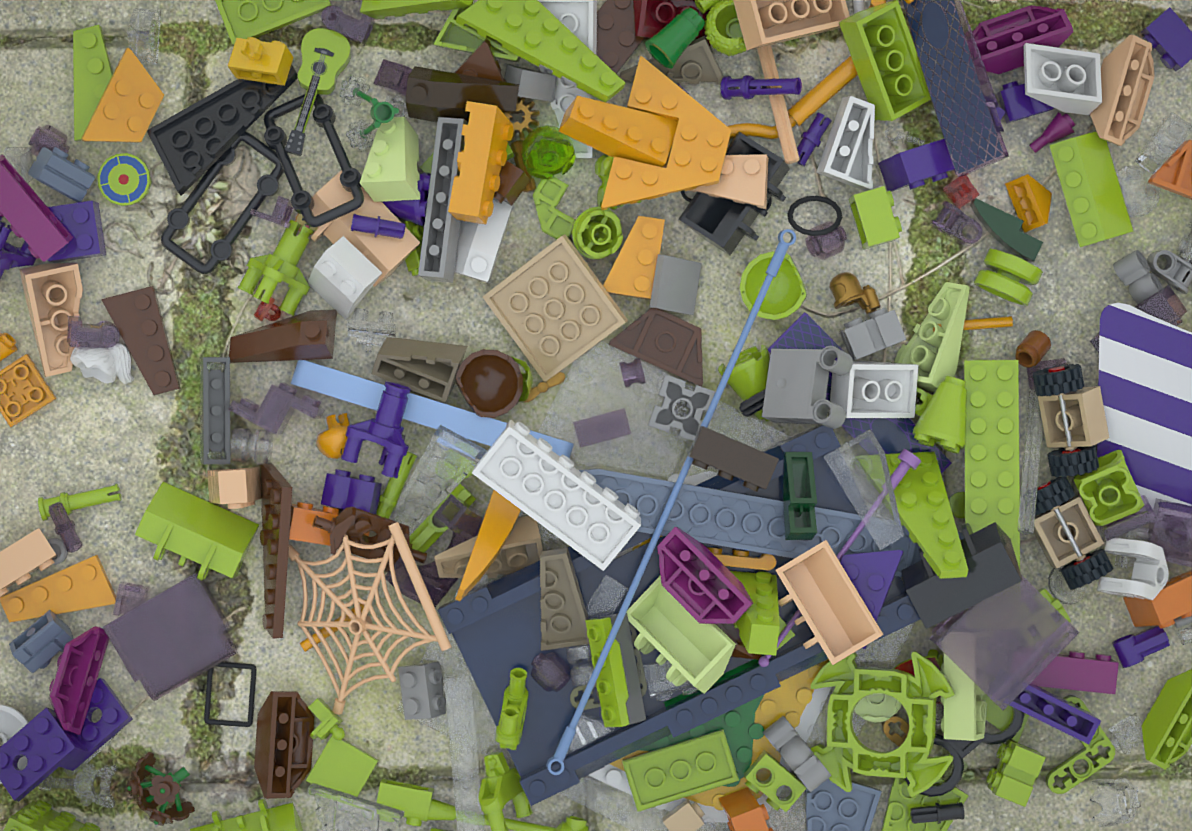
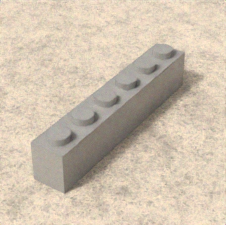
[418,117,468,283]

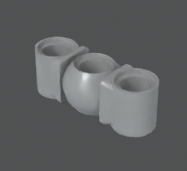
[1113,250,1178,322]
[763,716,832,792]

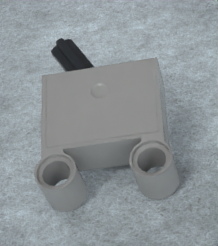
[739,346,853,429]

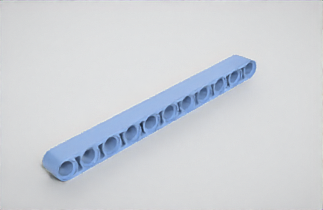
[291,360,574,459]

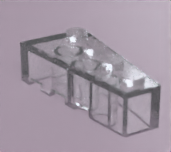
[389,425,488,535]

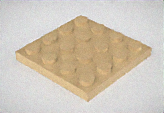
[483,234,628,382]

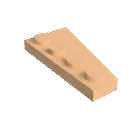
[663,155,769,209]

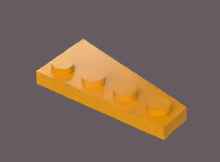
[0,555,119,623]

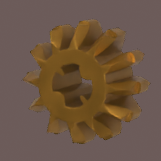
[504,97,540,140]

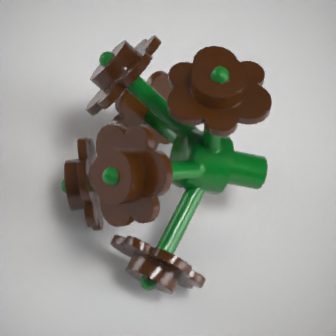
[127,752,195,826]

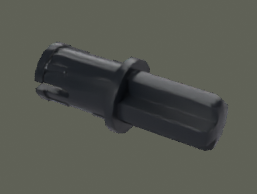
[910,802,965,824]

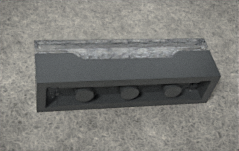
[200,357,231,465]

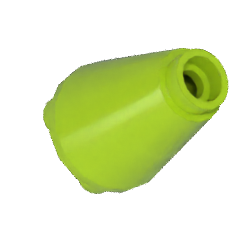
[912,376,967,454]

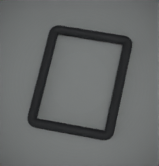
[204,661,257,727]

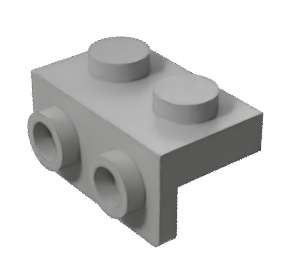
[398,662,446,720]

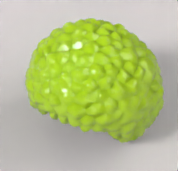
[704,0,746,56]

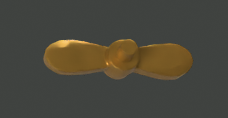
[523,372,565,402]

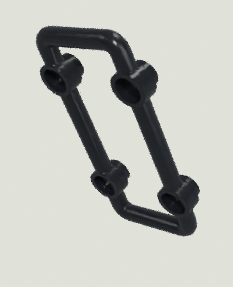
[263,93,364,227]
[161,131,284,274]

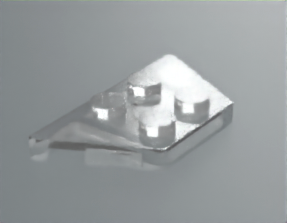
[308,783,405,831]

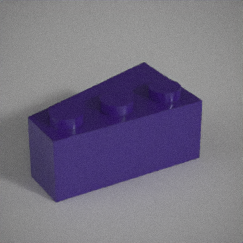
[878,132,978,192]

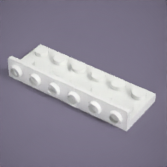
[472,420,641,571]

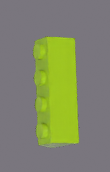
[839,0,932,121]
[1049,131,1134,247]

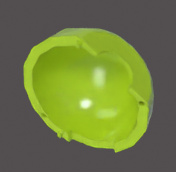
[740,251,807,320]

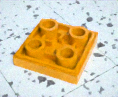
[0,354,57,427]

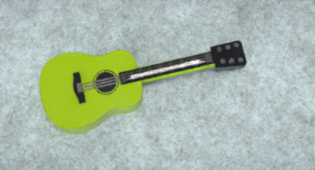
[285,28,351,156]

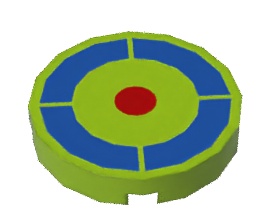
[97,153,152,206]

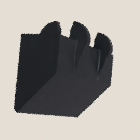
[678,132,790,256]
[901,522,1023,629]

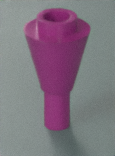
[1029,112,1076,153]

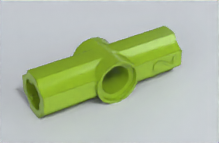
[410,483,476,553]

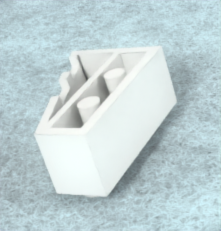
[816,96,875,191]

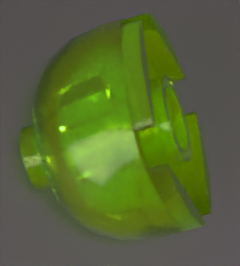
[521,125,576,179]

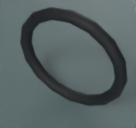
[787,195,843,236]

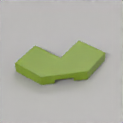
[533,172,575,240]

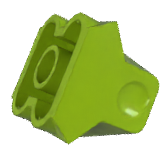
[1073,450,1144,526]

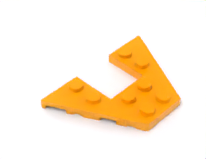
[601,56,731,210]

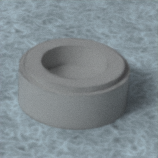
[47,538,68,565]

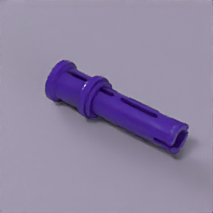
[720,75,802,100]

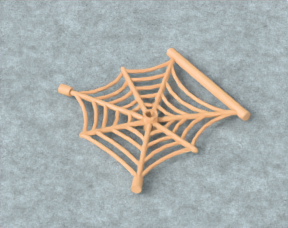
[288,522,452,715]

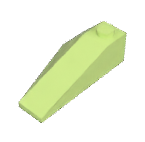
[894,282,970,392]

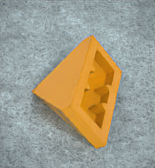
[1005,174,1052,233]

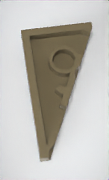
[620,36,724,85]

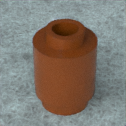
[1015,330,1051,368]

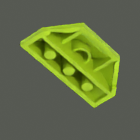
[1141,669,1192,770]

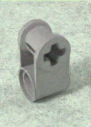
[1147,250,1192,294]

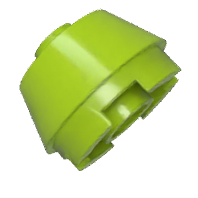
[571,206,623,259]

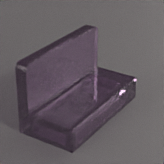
[250,196,293,228]
[573,408,631,448]

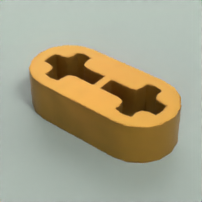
[882,715,909,747]

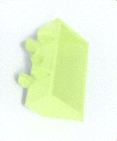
[626,576,736,694]

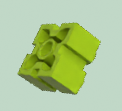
[986,740,1046,807]

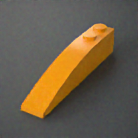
[455,490,521,601]

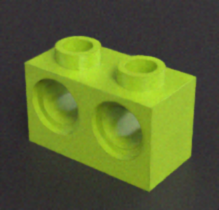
[744,750,807,812]

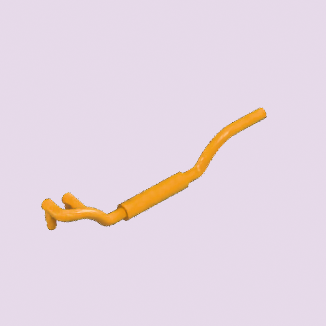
[727,0,914,139]

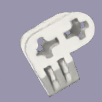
[1097,537,1169,600]

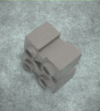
[839,307,906,360]
[648,375,715,441]

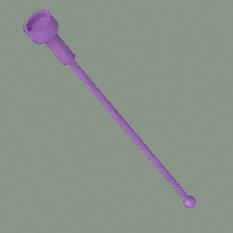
[758,449,921,667]

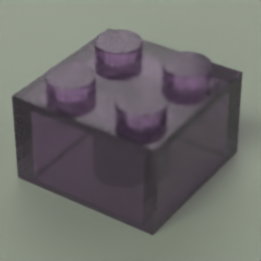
[1145,498,1192,567]

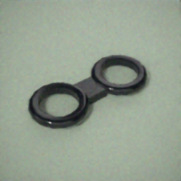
[904,681,1025,797]

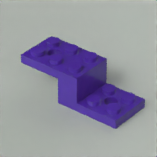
[0,678,133,802]

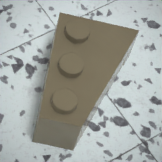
[371,337,468,403]

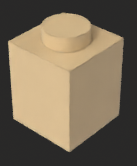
[662,799,705,831]

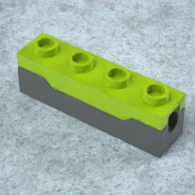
[585,613,646,727]

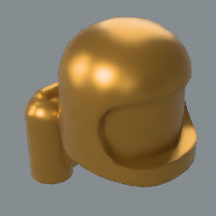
[829,272,881,315]

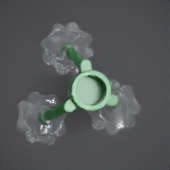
[339,75,409,152]

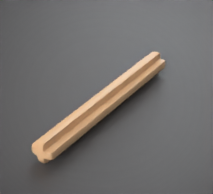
[757,45,799,164]

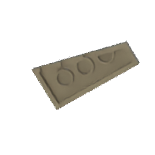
[540,547,589,651]

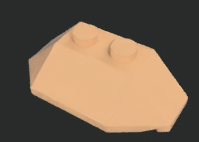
[1090,35,1155,146]

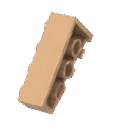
[0,528,57,597]

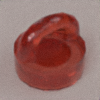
[254,297,281,321]

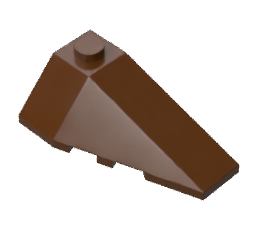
[229,309,337,363]

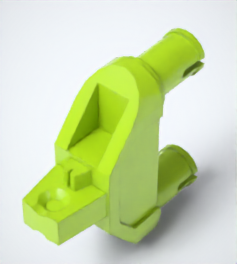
[495,668,528,750]
[478,752,533,831]

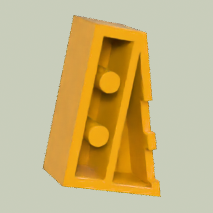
[603,216,665,300]

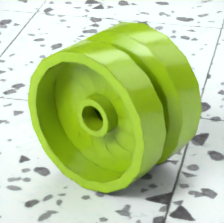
[974,248,1043,306]

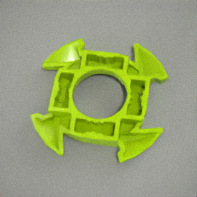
[810,651,955,797]

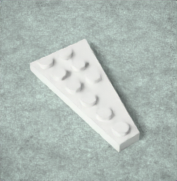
[538,0,597,158]

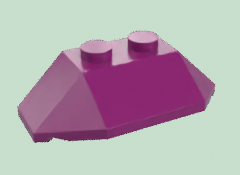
[963,5,1073,75]
[657,527,754,624]
[48,626,111,735]

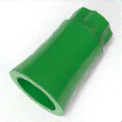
[645,8,705,69]

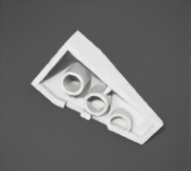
[454,200,514,283]

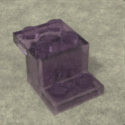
[228,382,325,435]

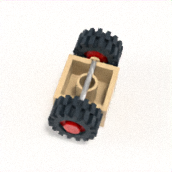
[1032,364,1109,477]
[1023,477,1114,590]

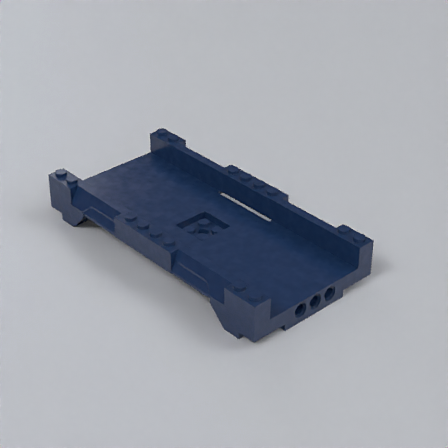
[437,424,921,806]

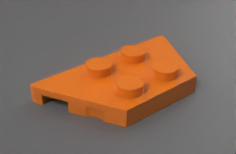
[1148,140,1192,199]

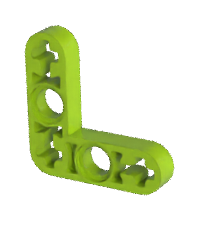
[1046,695,1115,794]

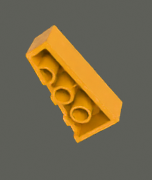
[559,95,678,167]
[448,101,514,225]

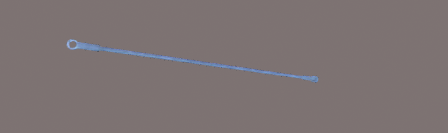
[546,229,796,775]

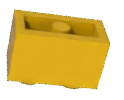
[228,37,294,86]

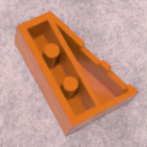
[289,502,370,546]
[718,787,773,831]

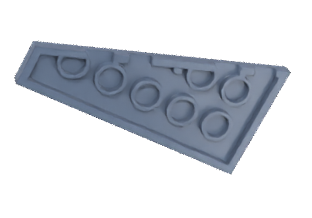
[805,778,882,831]

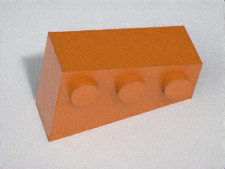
[1123,570,1192,629]

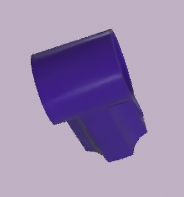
[1112,625,1170,668]

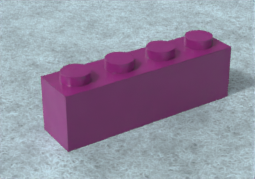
[0,154,73,262]
[1006,645,1119,694]

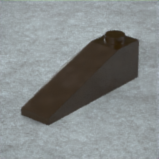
[405,66,520,122]

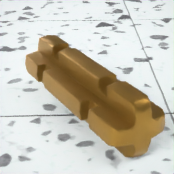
[510,140,536,192]

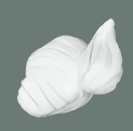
[70,343,134,384]

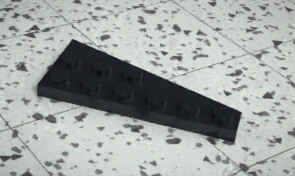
[147,64,298,196]

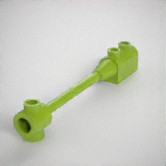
[375,779,589,831]

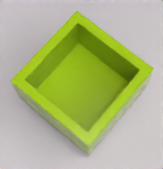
[848,186,902,250]

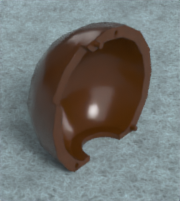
[455,349,523,418]

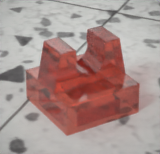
[942,173,980,210]

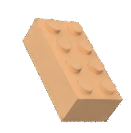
[733,0,850,50]

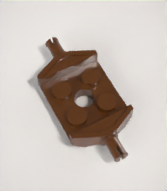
[312,507,427,573]

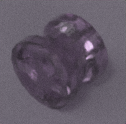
[619,358,646,388]

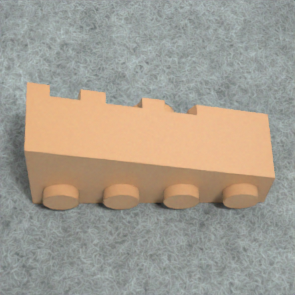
[207,467,261,509]

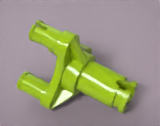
[237,219,314,316]

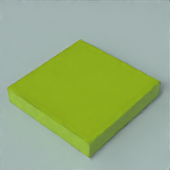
[306,735,378,807]

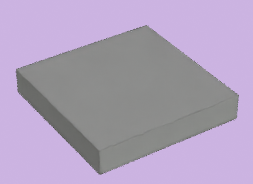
[650,254,702,315]

